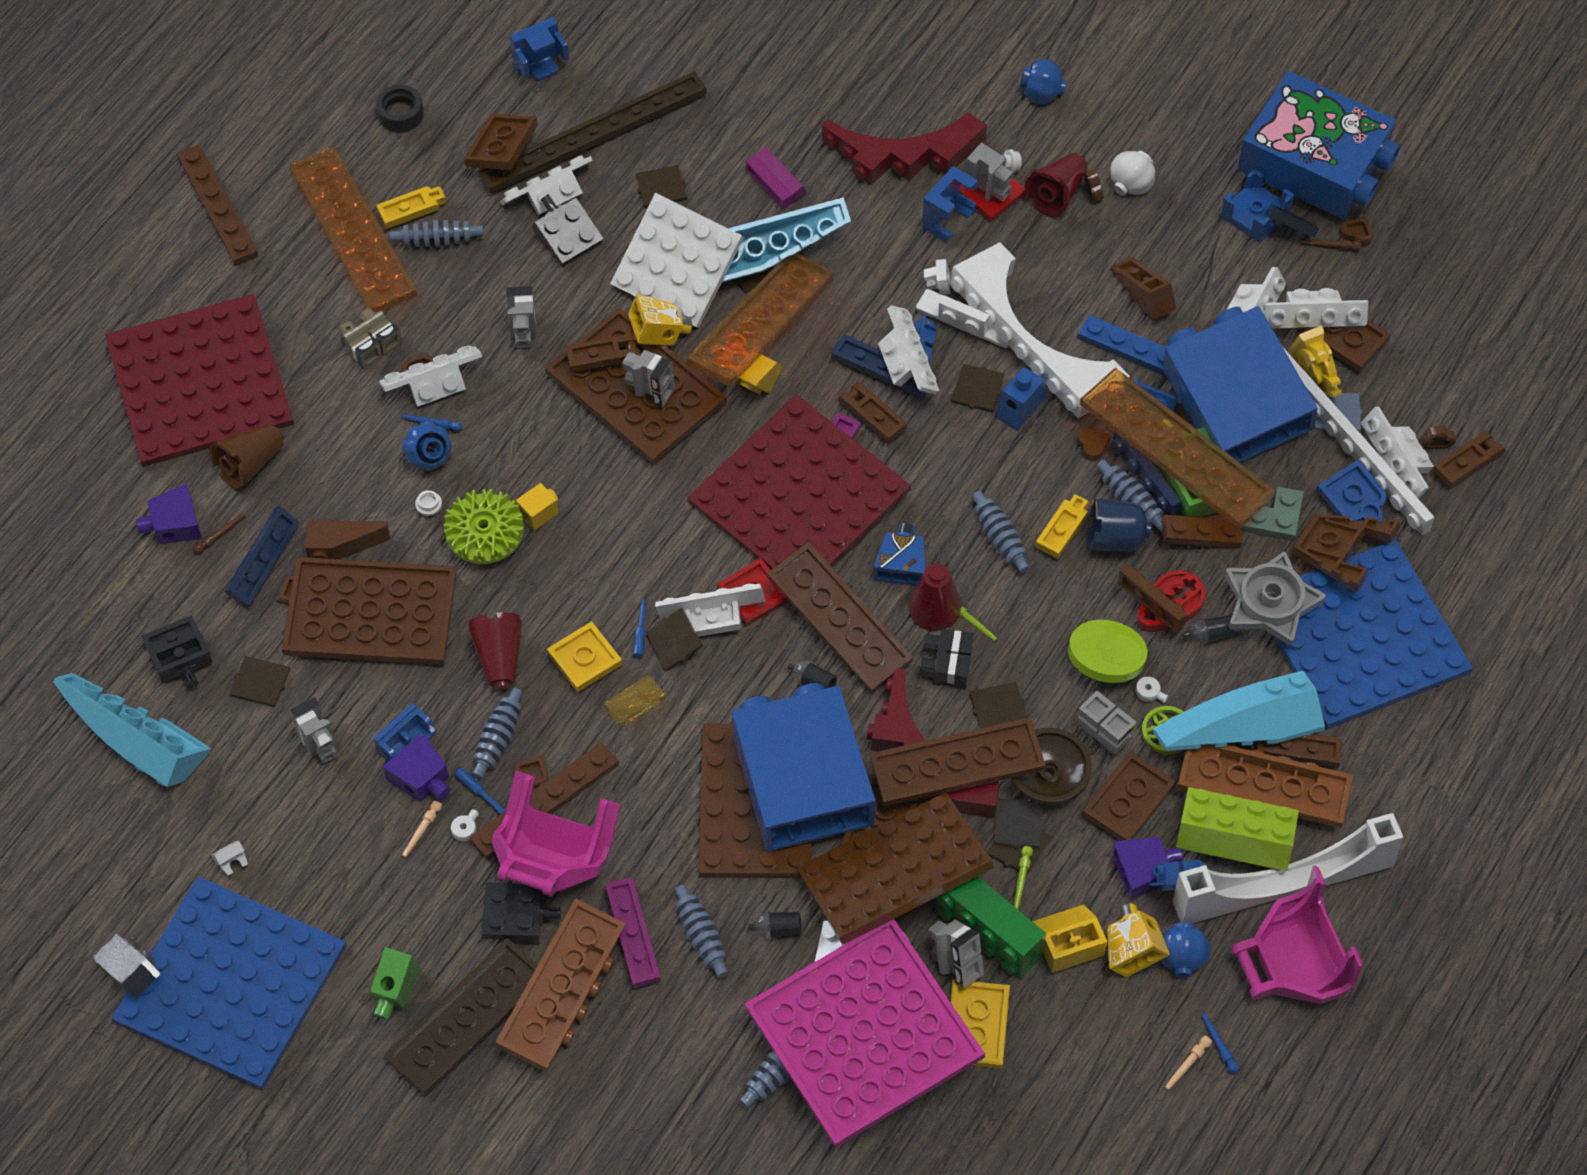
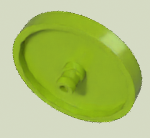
[1068,620,1148,683]

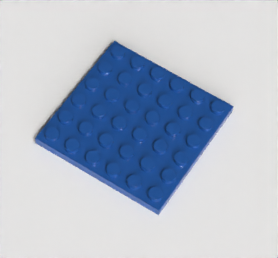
[1273,540,1473,730]
[111,876,347,1091]

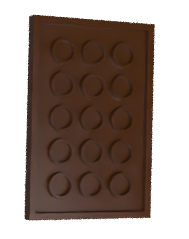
[545,307,727,464]
[282,557,457,665]
[699,723,811,878]
[797,792,995,945]

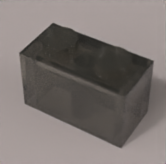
[92,933,160,998]

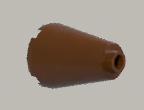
[209,425,284,489]

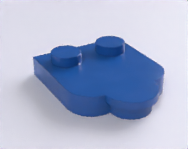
[1316,459,1386,522]

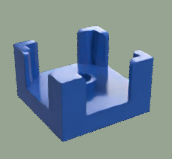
[922,166,978,243]
[1221,168,1294,243]

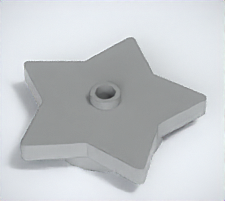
[1225,552,1326,646]

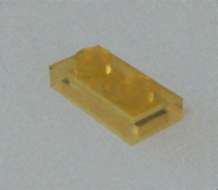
[604,674,665,727]

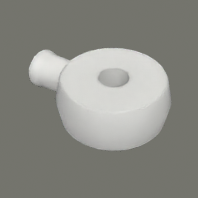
[1135,677,1168,703]
[450,809,479,842]

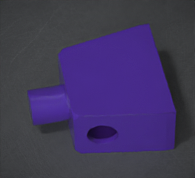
[135,484,202,544]
[383,733,451,801]
[1112,837,1183,900]

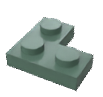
[1242,487,1304,541]

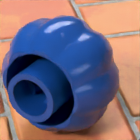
[1020,59,1067,105]
[402,421,452,471]
[1160,923,1211,978]

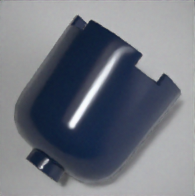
[1087,498,1151,553]

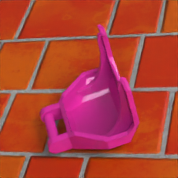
[492,771,621,897]
[1231,865,1363,1004]

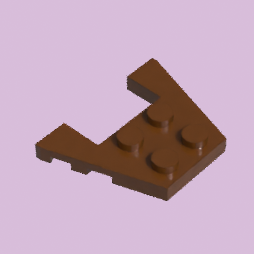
[1294,514,1400,592]

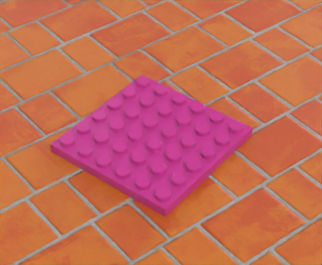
[745,919,985,1148]

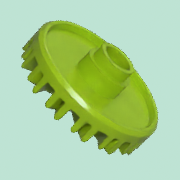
[443,489,524,564]

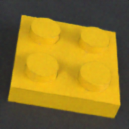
[547,621,622,693]

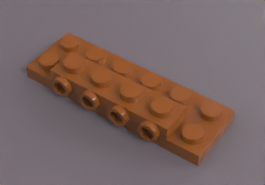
[1177,743,1353,828]
[495,898,626,1072]

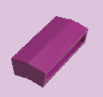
[746,146,807,210]

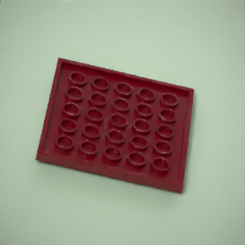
[105,294,294,467]
[688,394,911,570]

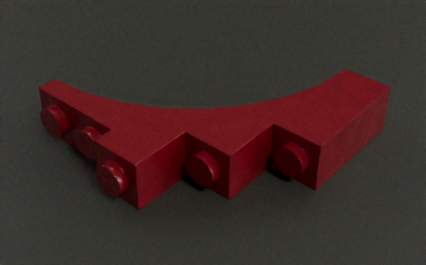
[822,112,987,185]
[867,668,999,818]

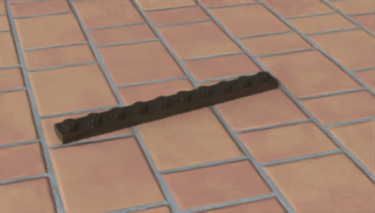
[478,71,707,194]

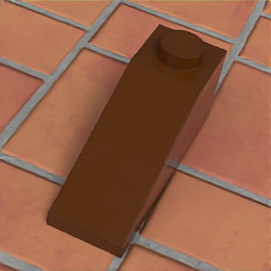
[1111,257,1176,319]
[305,520,390,559]

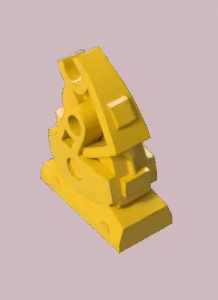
[1288,326,1342,397]

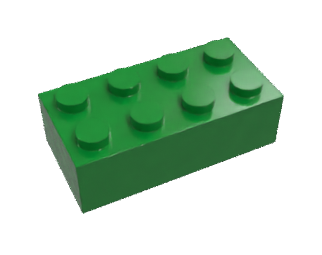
[936,876,1046,979]

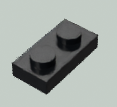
[1267,203,1319,238]

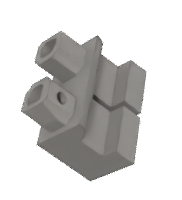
[964,143,1014,201]

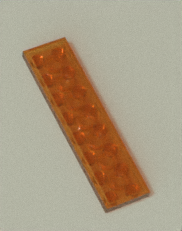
[289,146,417,313]
[686,253,835,387]
[1080,367,1276,529]

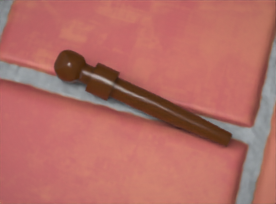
[1301,239,1362,251]
[193,513,246,554]

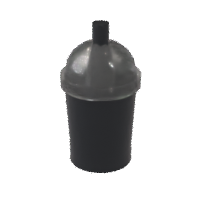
[1182,615,1234,645]
[787,660,837,689]
[748,911,802,940]

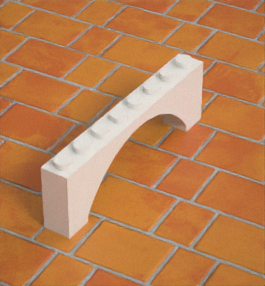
[949,242,1130,419]
[1173,813,1404,924]

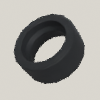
[376,84,424,132]

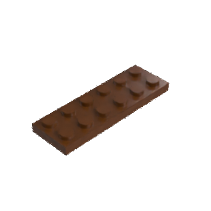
[767,542,913,694]
[870,717,1046,807]

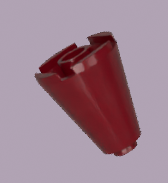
[1025,153,1088,216]
[908,564,962,631]
[468,612,522,691]

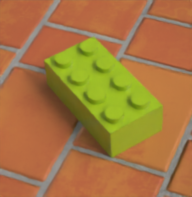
[1176,787,1299,871]

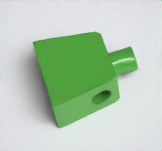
[371,947,421,1020]

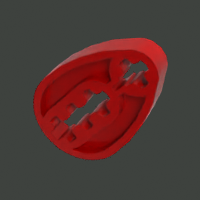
[1137,570,1205,632]

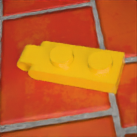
[376,186,447,229]
[1035,494,1089,559]

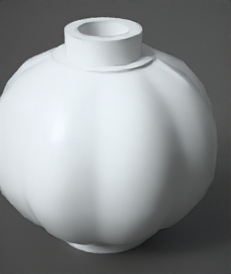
[1110,151,1155,196]

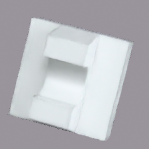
[924,259,951,295]
[211,841,248,875]

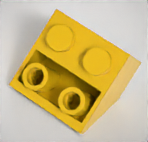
[712,341,784,394]
[1032,905,1107,973]

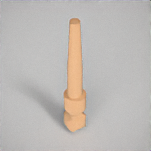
[402,800,442,858]
[1165,1036,1212,1091]

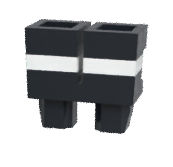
[920,629,974,690]

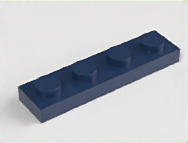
[831,334,935,399]
[1112,425,1181,516]
[224,506,300,607]

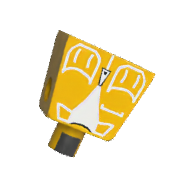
[628,294,692,345]
[1107,904,1170,978]

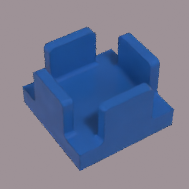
[510,17,569,81]

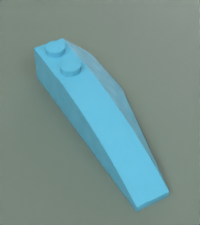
[722,197,851,283]
[1153,671,1325,751]
[53,673,211,787]

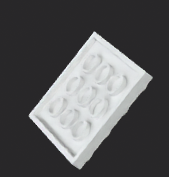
[610,193,744,328]

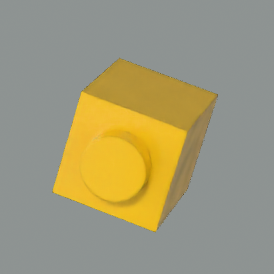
[516,483,559,531]

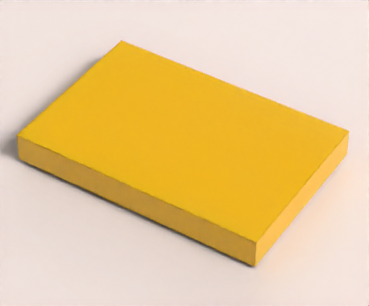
[951,979,1010,1069]

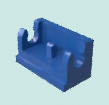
[373,703,437,761]

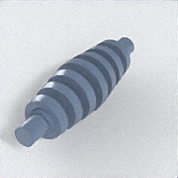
[390,220,484,248]
[1097,460,1164,533]
[972,491,1030,573]
[472,688,522,779]
[675,885,728,978]
[739,1052,790,1108]

